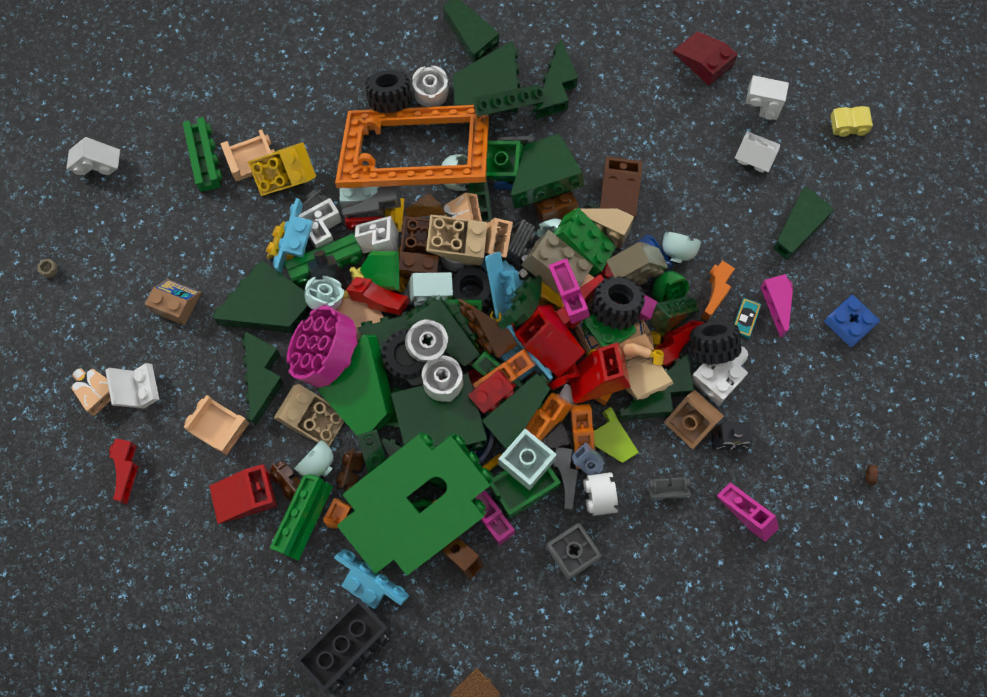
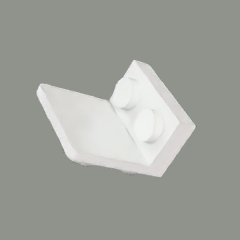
[105,363,159,408]

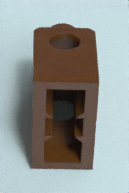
[442,537,484,581]

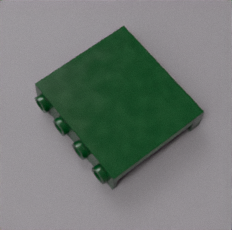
[391,373,487,451]

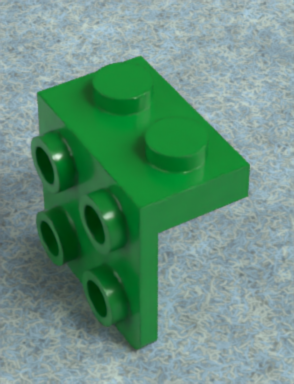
[581,301,636,347]

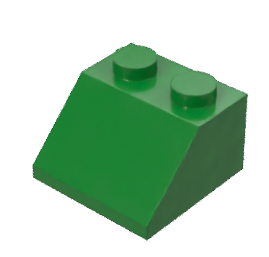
[486,141,524,183]

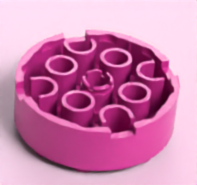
[287,306,357,387]

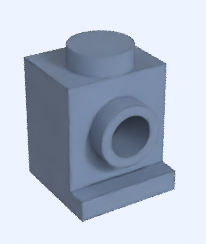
[572,442,605,475]

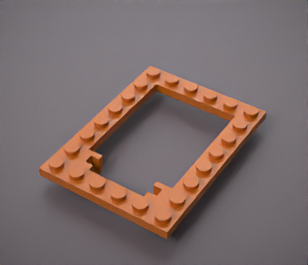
[335,105,489,188]

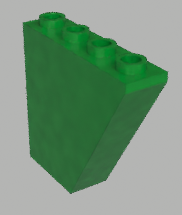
[318,334,396,435]

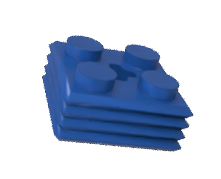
[824,295,880,347]

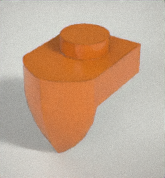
[323,498,353,529]

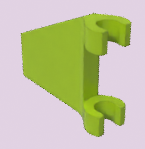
[594,407,639,463]

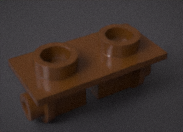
[336,449,364,491]
[270,461,301,500]

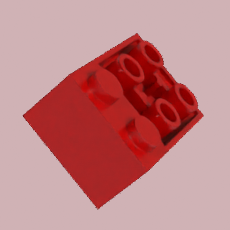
[515,307,586,377]
[570,343,631,404]
[209,464,277,524]

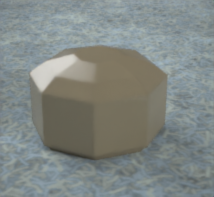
[37,259,58,278]

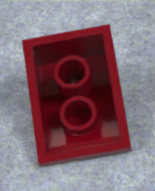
[673,31,738,86]

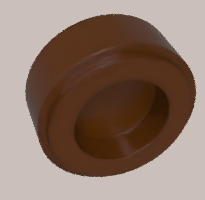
[866,465,878,485]

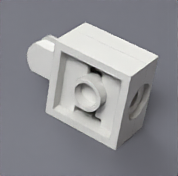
[692,346,748,406]

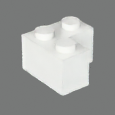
[746,75,789,120]
[67,137,120,175]
[297,198,342,249]
[355,216,399,253]

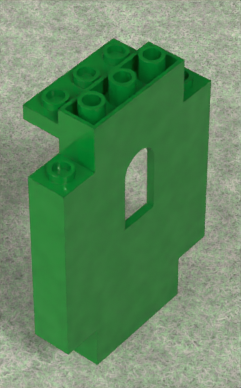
[337,431,493,575]

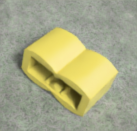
[831,106,873,137]

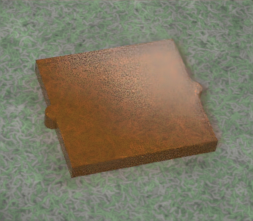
[404,193,445,218]
[450,668,501,697]

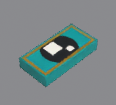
[734,298,761,339]

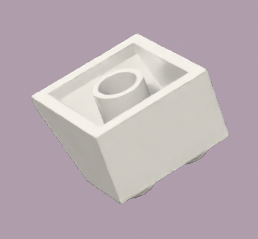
[735,131,780,172]

